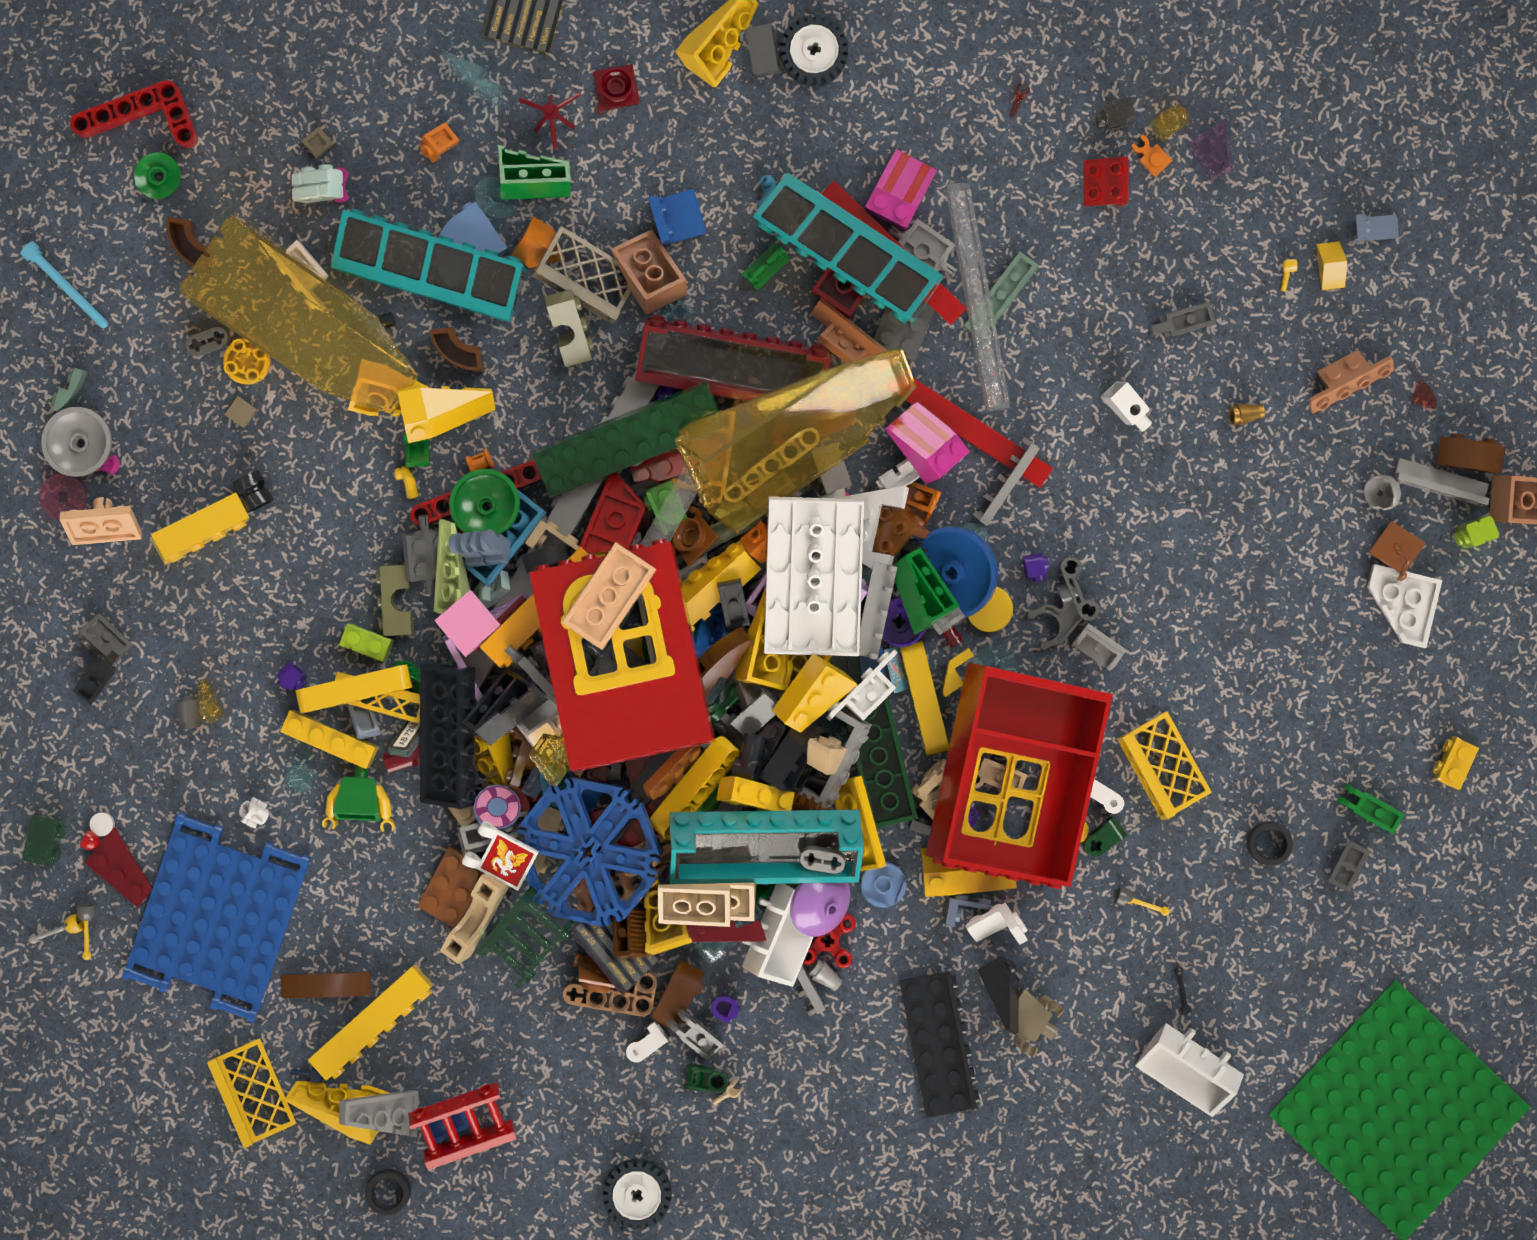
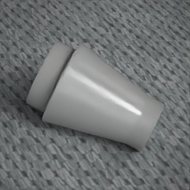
[807,959,842,991]

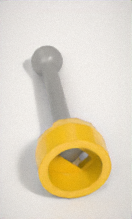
[28,914,84,944]

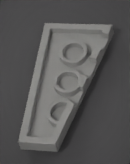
[339,1090,418,1137]

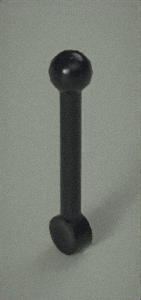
[1174,966,1191,1014]

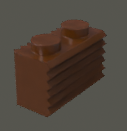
[613,909,648,959]

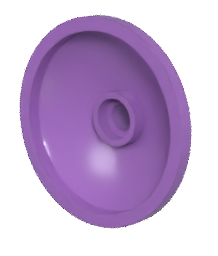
[790,883,850,937]

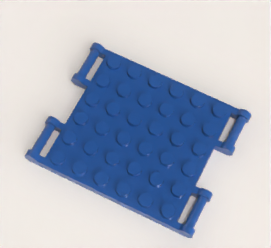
[122,812,311,1023]

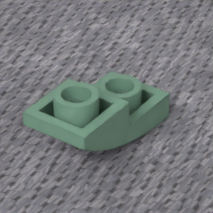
[52,368,88,412]

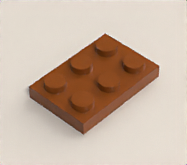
[417,845,485,928]

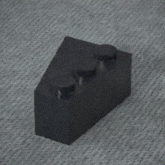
[462,668,549,746]
[759,721,832,793]

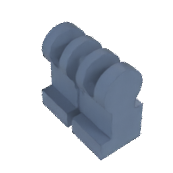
[449,530,511,567]

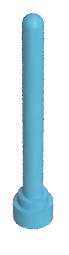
[20,241,108,328]

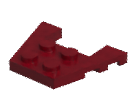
[687,853,767,942]

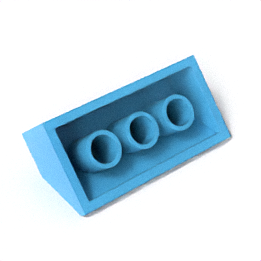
[463,489,546,587]

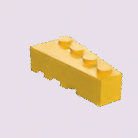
[151,493,249,565]
[682,540,761,632]
[644,854,692,955]

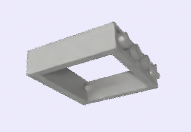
[798,708,872,808]

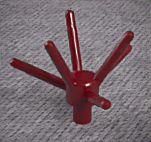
[519,92,581,150]

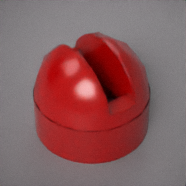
[80,830,100,850]

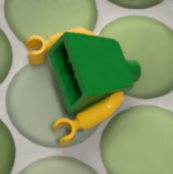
[322,766,395,832]

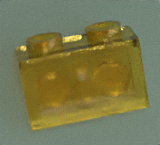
[528,733,570,787]

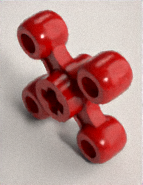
[803,913,856,968]

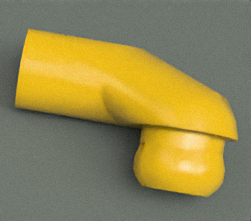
[394,466,418,499]

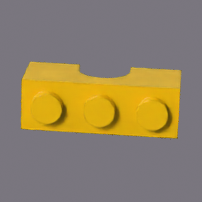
[716,776,795,811]

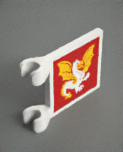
[462,821,539,891]

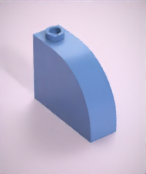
[436,202,509,289]

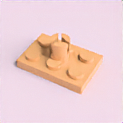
[60,497,142,545]

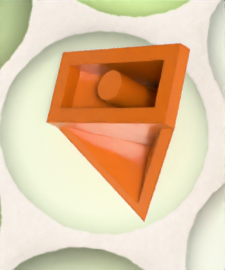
[510,216,565,268]
[906,482,941,526]

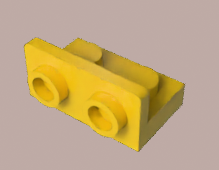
[1432,736,1479,790]

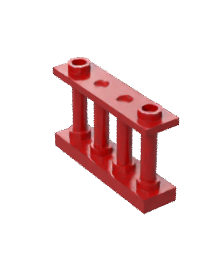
[408,1082,517,1170]

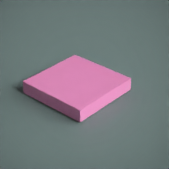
[435,590,501,657]

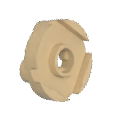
[911,759,946,802]

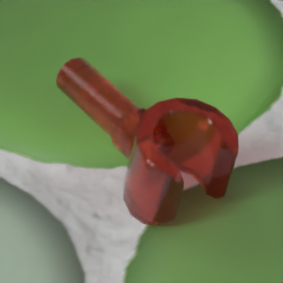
[1010,83,1030,117]

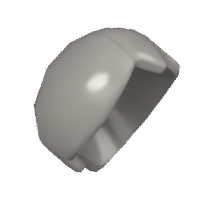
[1364,475,1401,510]

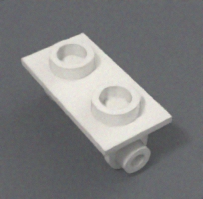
[876,459,920,490]

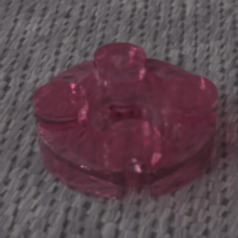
[40,474,88,520]

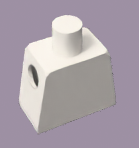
[1100,381,1152,432]

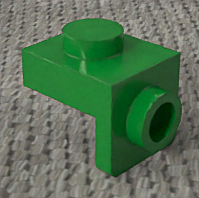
[403,432,430,468]

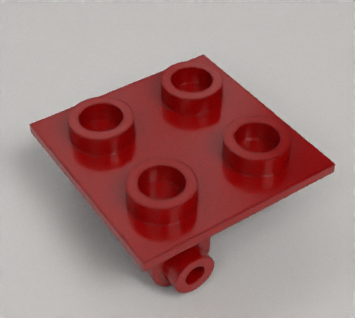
[1083,156,1129,206]

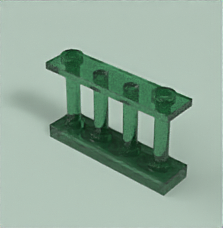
[475,886,574,988]

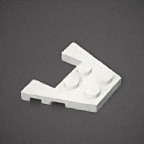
[846,486,909,569]

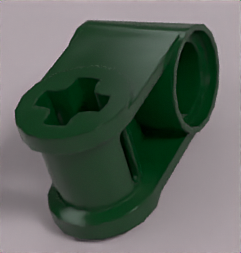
[1082,816,1127,857]
[683,1063,729,1093]

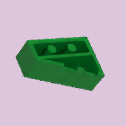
[498,145,571,200]
[894,548,960,635]

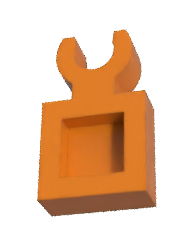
[1131,135,1173,177]

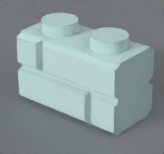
[292,165,343,204]

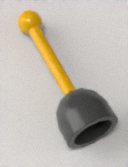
[1114,886,1170,916]
[76,904,95,960]

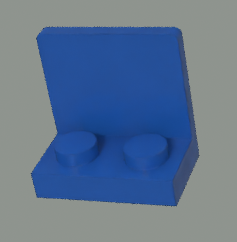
[648,189,706,246]

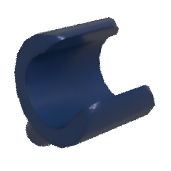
[290,1068,324,1083]

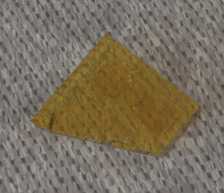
[198,678,227,723]

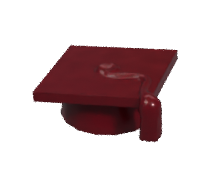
[593,64,640,115]

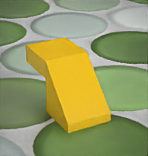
[941,648,974,697]

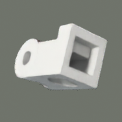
[1090,779,1124,814]
[626,1021,669,1062]

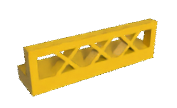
[335,672,420,724]

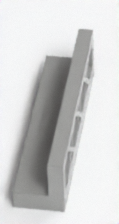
[1393,458,1489,507]

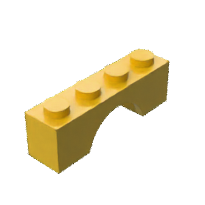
[280,710,379,769]

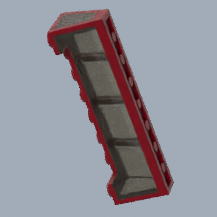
[635,315,830,414]

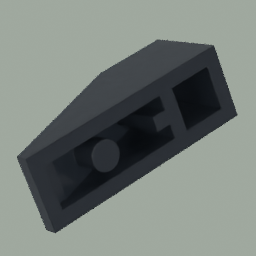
[977,956,1019,1034]

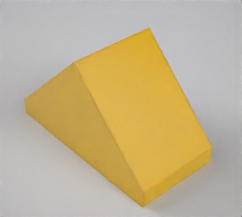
[1316,241,1347,290]

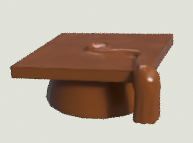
[670,506,719,566]
[1369,521,1426,582]
[573,953,618,993]

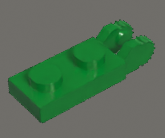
[1337,784,1405,835]

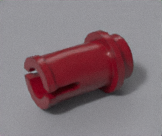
[942,626,963,648]

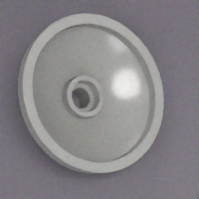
[41,407,112,477]

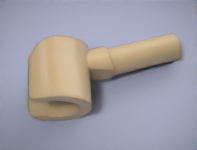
[712,1079,743,1105]

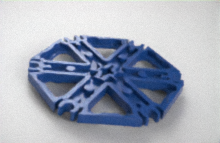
[517,777,662,927]

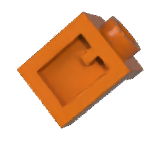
[419,122,459,163]

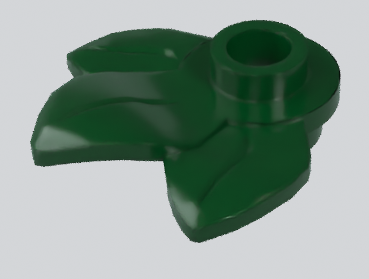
[708,683,739,723]

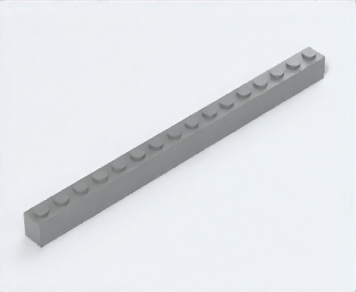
[455,353,671,687]

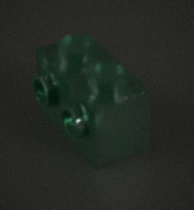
[22,813,67,866]

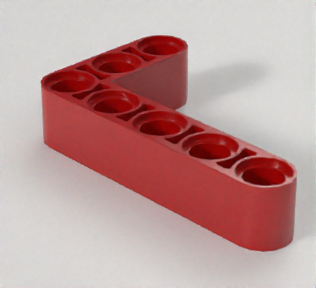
[70,80,199,149]

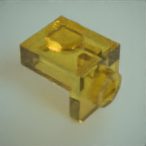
[1150,104,1191,142]

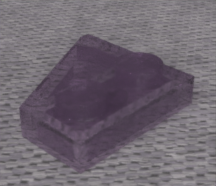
[1187,118,1234,183]

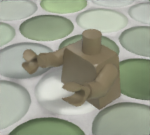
[999,987,1065,1058]

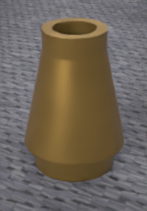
[1228,403,1265,426]

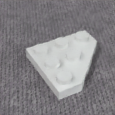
[1367,564,1442,648]

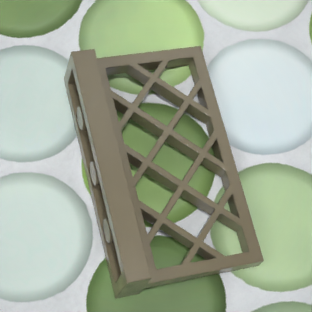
[531,226,631,324]

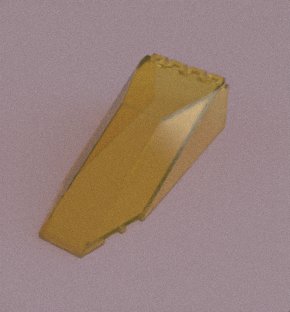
[179,214,419,414]
[674,348,916,533]

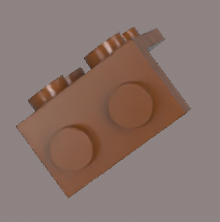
[873,504,930,559]

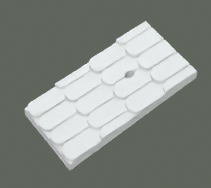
[764,496,864,656]

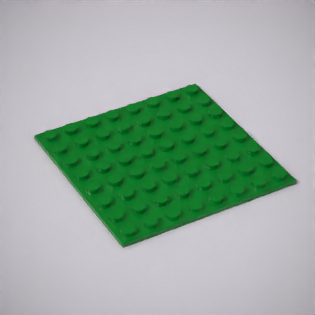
[1268,980,1531,1240]

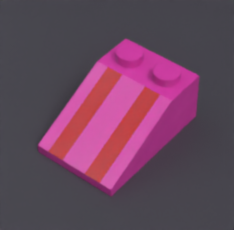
[865,149,937,232]
[885,402,970,484]

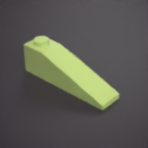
[434,519,470,614]

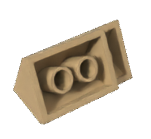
[658,883,756,927]

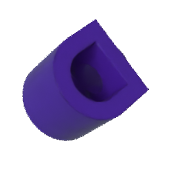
[1022,553,1049,583]
[276,661,308,691]
[711,994,741,1023]

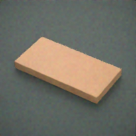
[562,542,656,650]

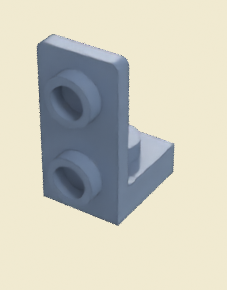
[1350,214,1399,242]
[944,894,995,927]

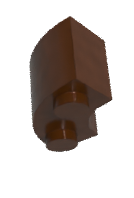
[166,217,215,274]
[429,327,485,373]
[1437,433,1506,474]
[651,960,705,1029]

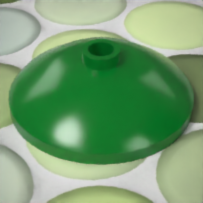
[449,469,520,534]

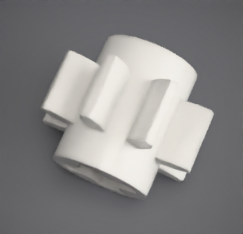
[239,797,269,828]

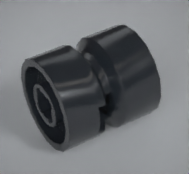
[232,470,274,513]

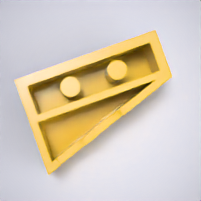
[772,653,858,733]

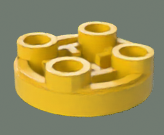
[223,338,271,385]
[968,587,1013,632]

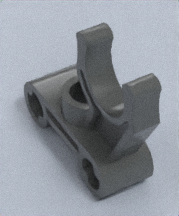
[1028,556,1099,650]

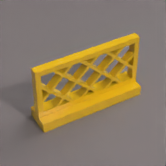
[1117,711,1212,820]
[207,1038,297,1148]

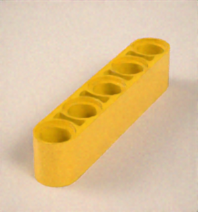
[900,640,949,756]
[295,665,412,714]
[650,736,740,840]

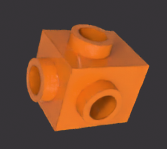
[741,521,767,564]

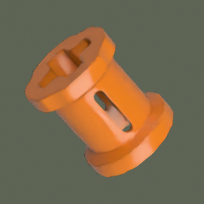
[465,448,495,472]

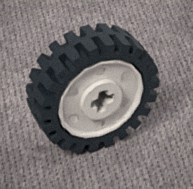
[780,15,848,87]
[603,1158,672,1230]

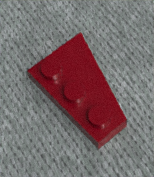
[84,827,153,907]

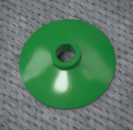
[134,152,181,199]

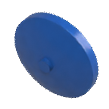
[918,526,998,618]

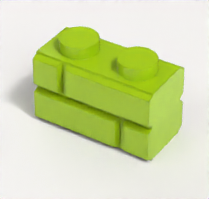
[1453,516,1499,548]
[339,623,394,662]

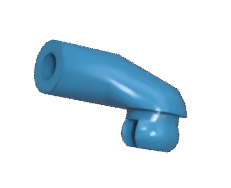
[757,175,778,211]

